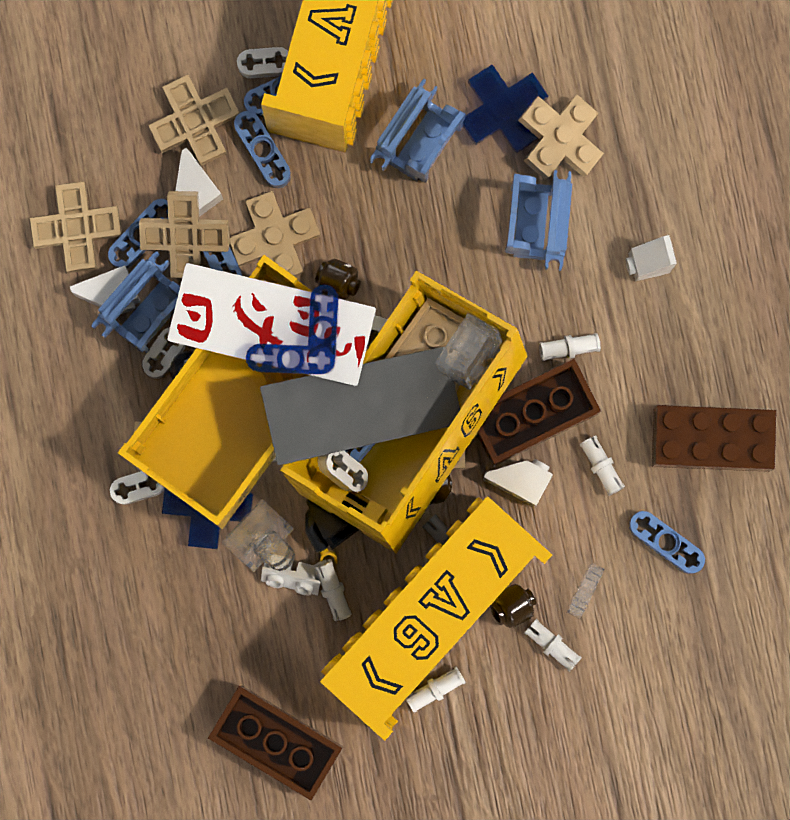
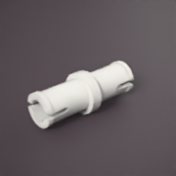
[539,333,601,361]
[580,435,625,496]
[314,559,352,621]
[524,619,582,672]
[406,666,466,713]

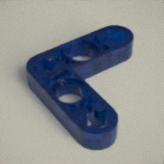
[246,285,339,375]

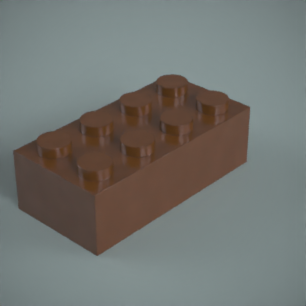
[476,358,601,467]
[652,405,776,472]
[208,685,343,801]

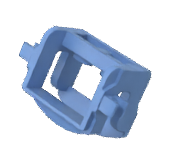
[370,79,466,183]
[505,170,572,271]
[91,251,180,353]

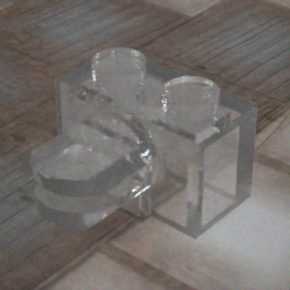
[435,313,502,390]
[221,499,295,572]

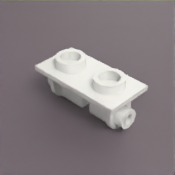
[261,555,321,596]

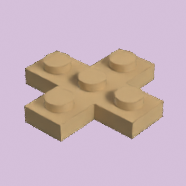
[148,75,240,166]
[518,94,604,179]
[30,182,122,273]
[139,191,229,278]
[229,191,321,277]

